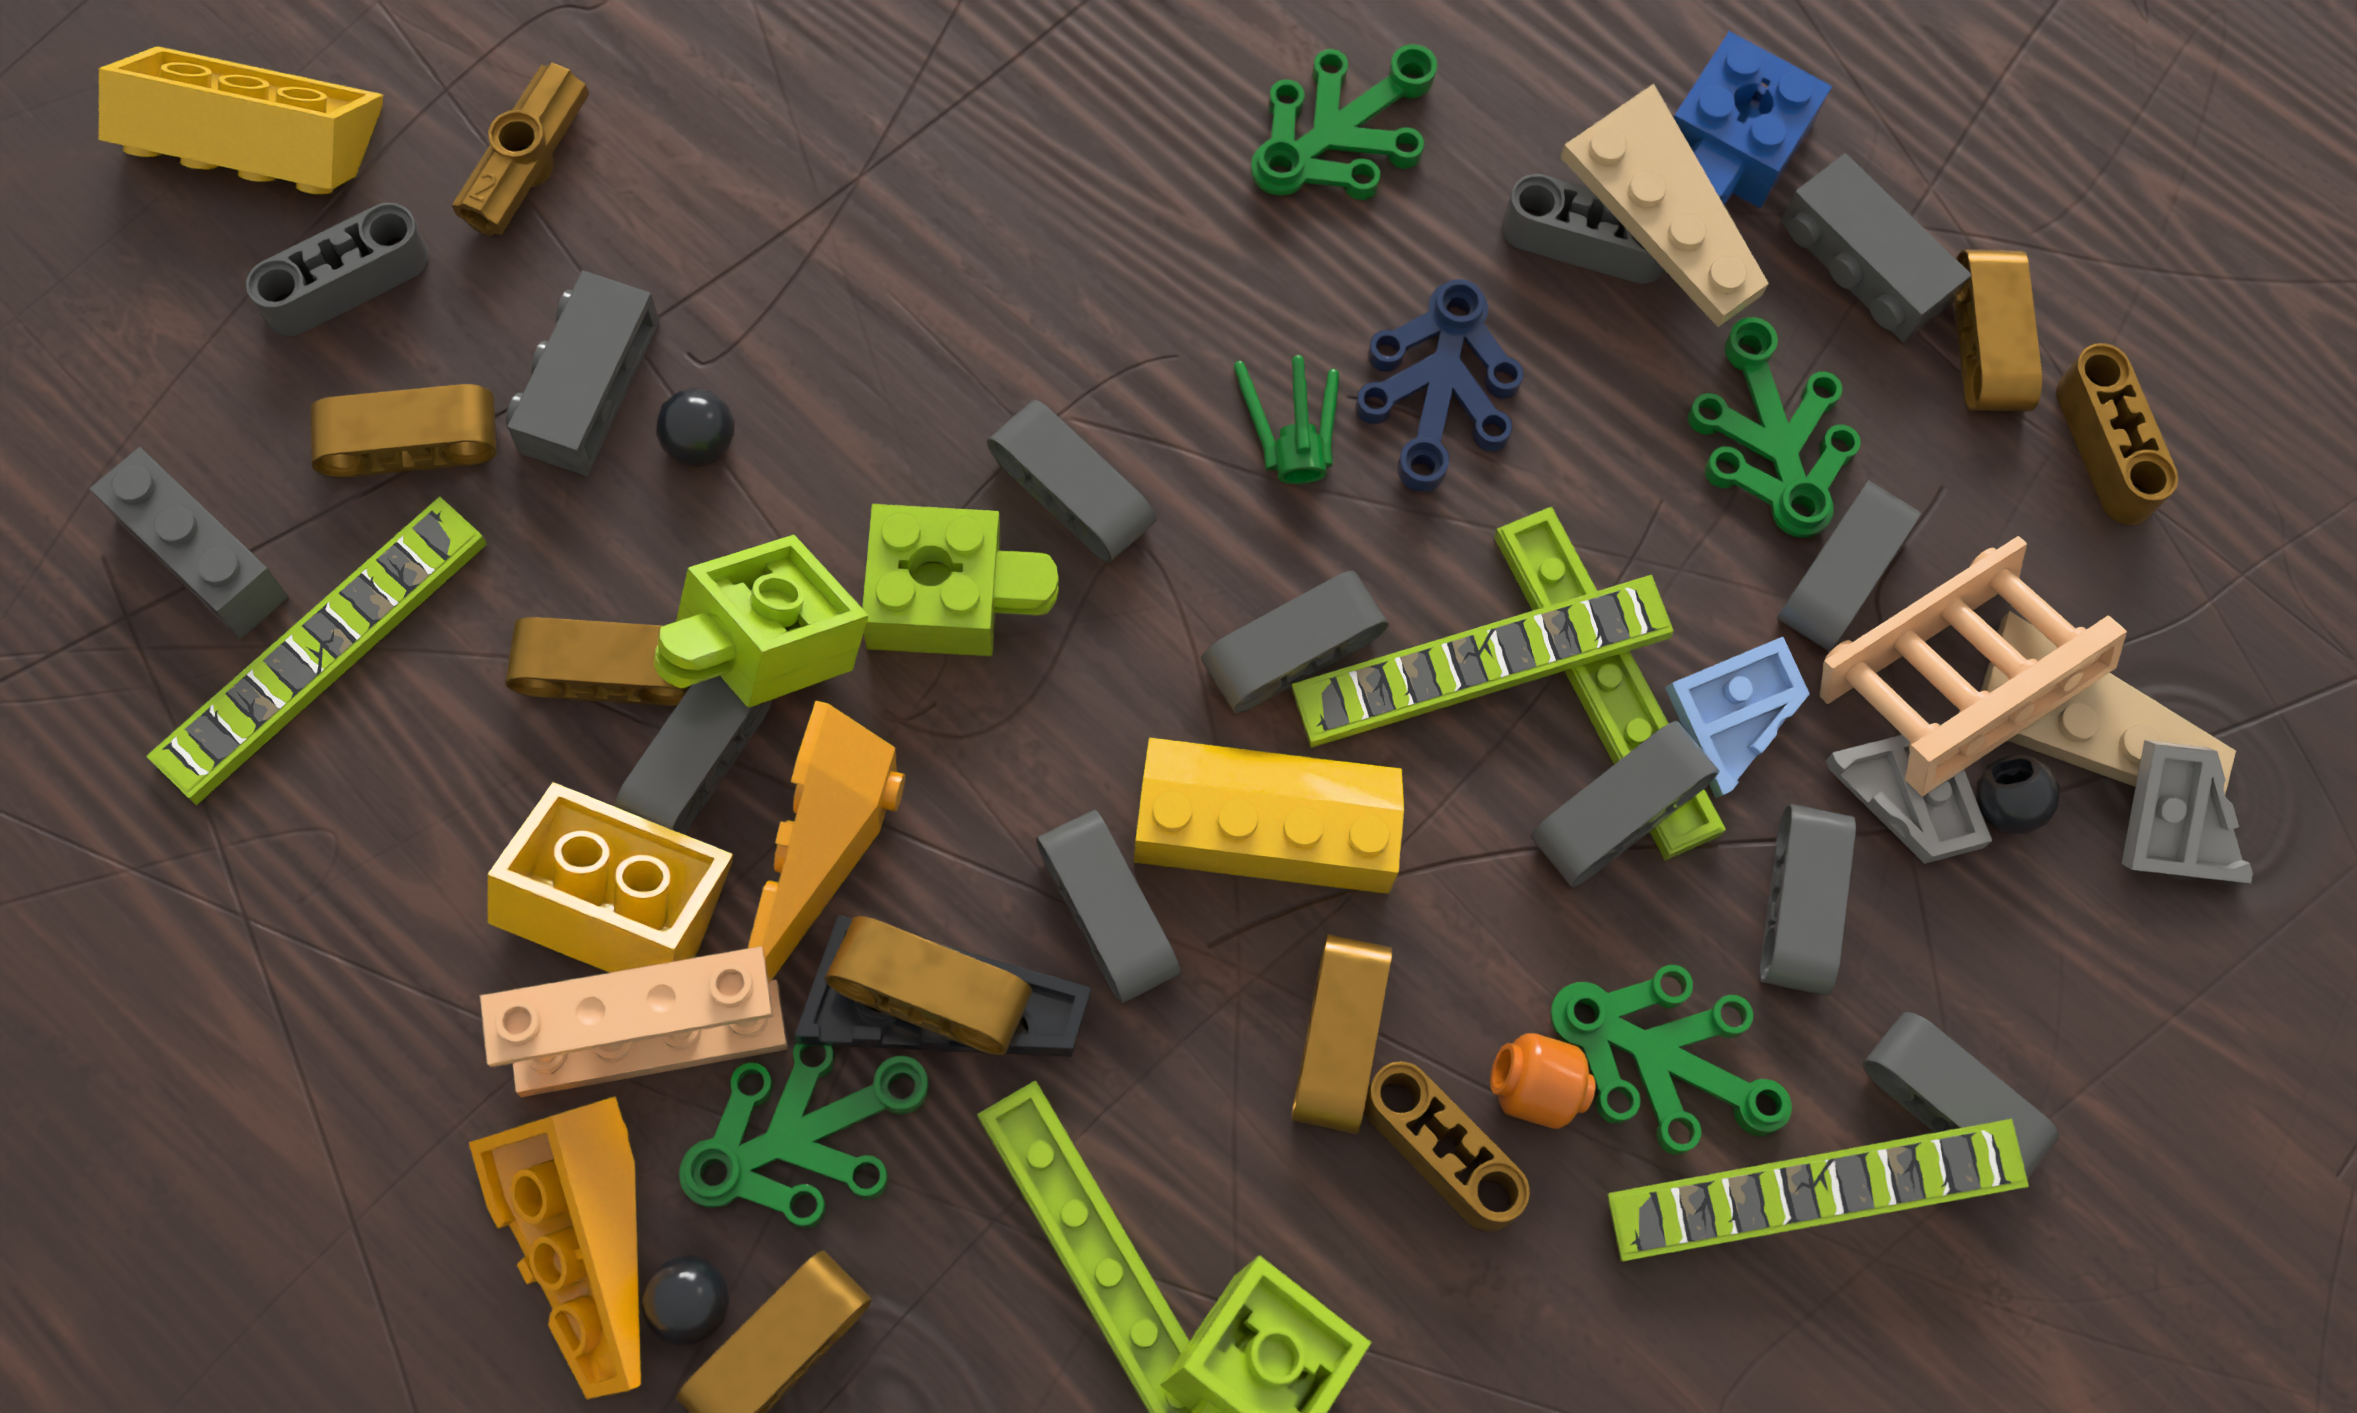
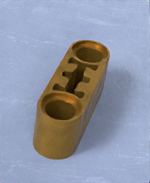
[1954,250,2042,411]
[2056,343,2178,525]
[310,384,497,478]
[505,617,691,706]
[825,916,1032,1055]
[1291,934,1392,1134]
[1364,1062,1530,1232]
[676,1250,873,1413]

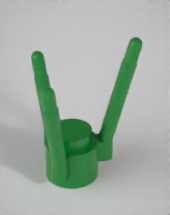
[1234,355,1339,484]

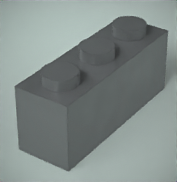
[1780,153,1972,343]
[506,270,660,477]
[89,446,289,640]

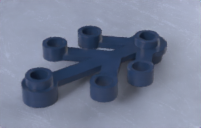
[1355,279,1524,492]

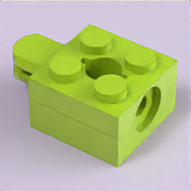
[862,504,1059,656]
[654,535,869,708]
[1160,1255,1371,1413]

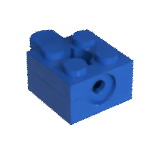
[1674,31,1832,209]

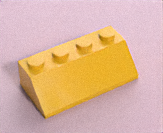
[99,46,383,194]
[1133,738,1404,894]

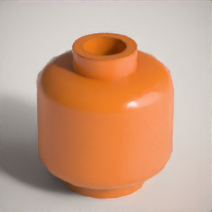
[1490,1033,1595,1129]

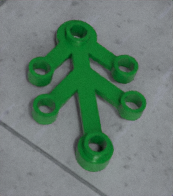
[1251,44,1437,200]
[1688,317,1861,538]
[1550,965,1792,1155]
[679,1044,929,1229]

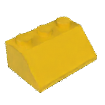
[488,782,733,973]

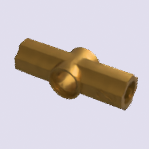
[452,62,589,237]

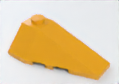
[748,701,905,984]

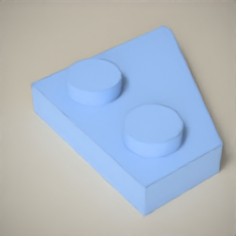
[1665,637,1810,798]

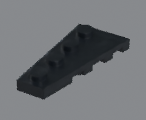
[794,915,1092,1057]

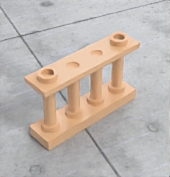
[1820,536,2127,797]
[480,946,789,1098]

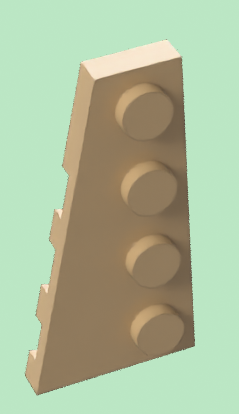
[1560,84,1769,327]
[1981,611,2236,794]

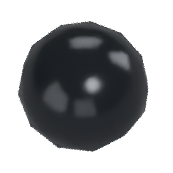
[656,388,735,467]
[1976,755,2059,834]
[641,1255,730,1346]

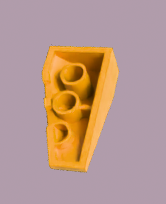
[469,1096,641,1399]

